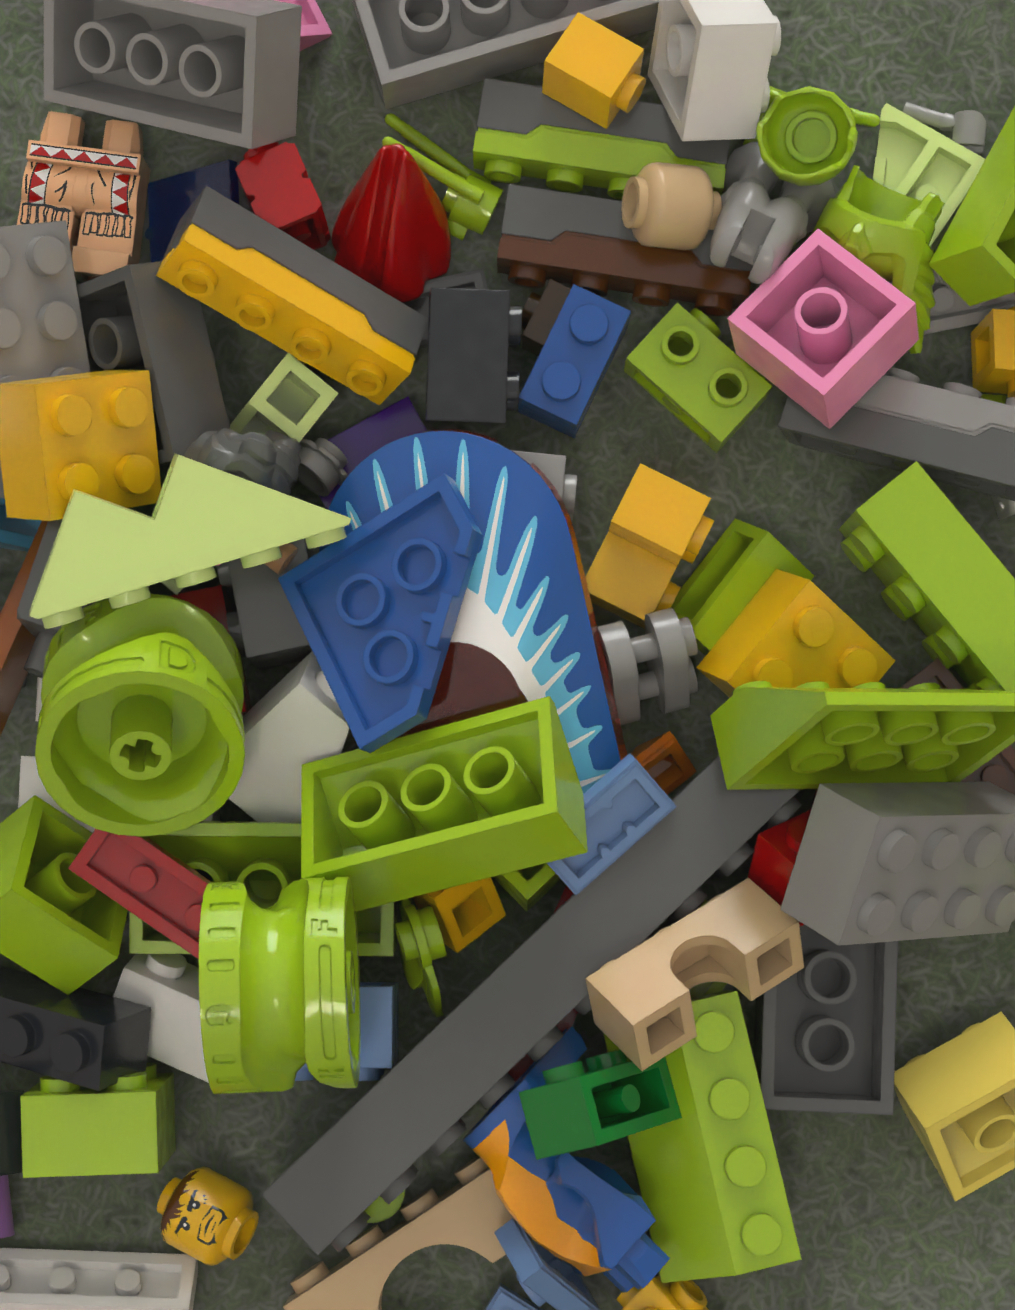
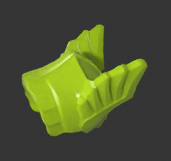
[810,165,945,354]

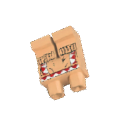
[17,111,151,283]

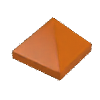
[631,731,696,795]

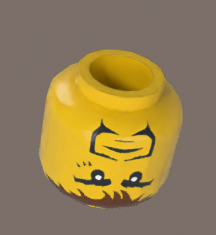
[157,1167,259,1266]

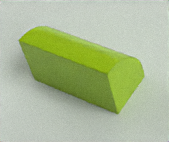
[671,518,814,655]

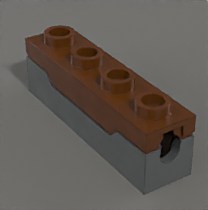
[497,184,753,316]

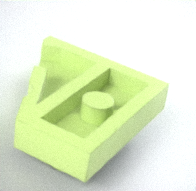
[873,103,985,251]

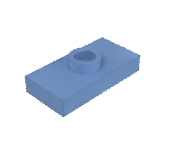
[547,753,677,895]
[494,1218,600,1310]

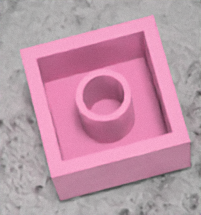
[727,229,919,429]

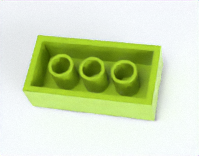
[838,461,1015,691]

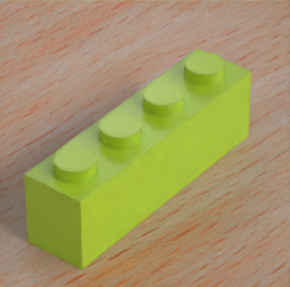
[929,106,1015,306]

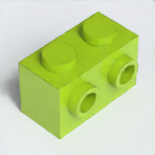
[624,302,773,453]

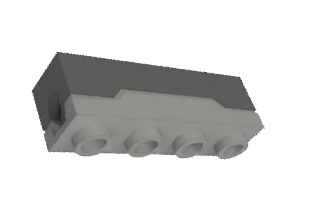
[778,367,1015,501]

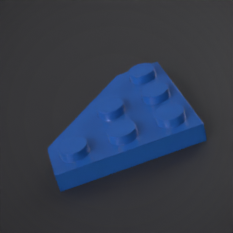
[278,473,483,753]

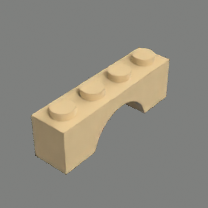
[283,1156,516,1310]

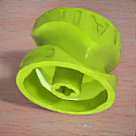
[35,594,245,837]
[199,876,361,1094]

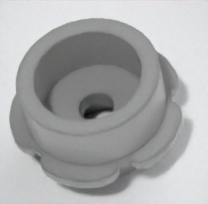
[298,438,347,496]

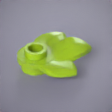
[394,899,446,1018]

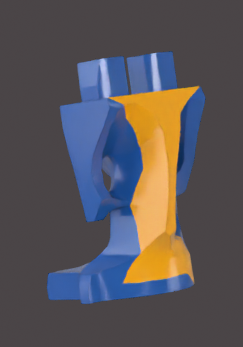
[463,1027,670,1293]

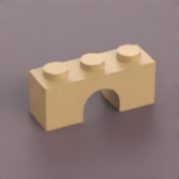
[585,878,804,1071]

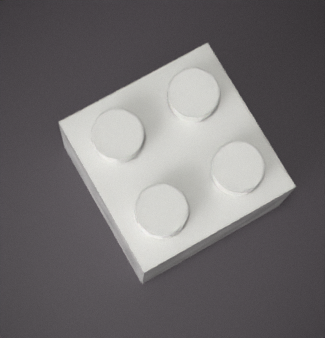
[647,0,781,142]

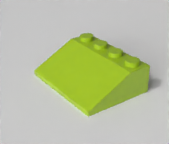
[710,681,1015,790]

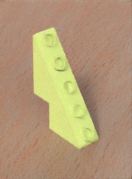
[29,453,352,629]

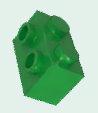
[519,1049,682,1160]

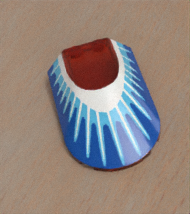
[319,429,627,794]

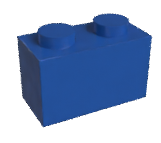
[518,284,631,439]

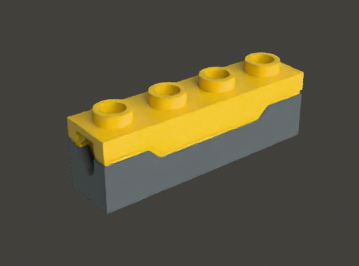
[156,185,428,405]

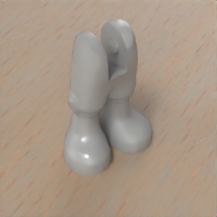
[710,142,836,284]

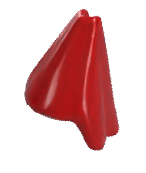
[331,144,452,302]

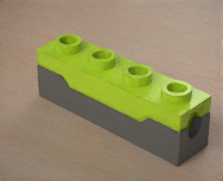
[473,78,731,200]

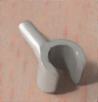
[903,102,987,155]

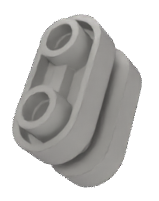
[595,608,698,727]

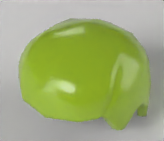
[756,86,858,187]

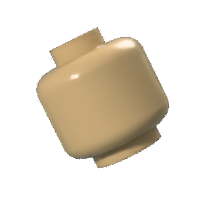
[621,162,722,250]

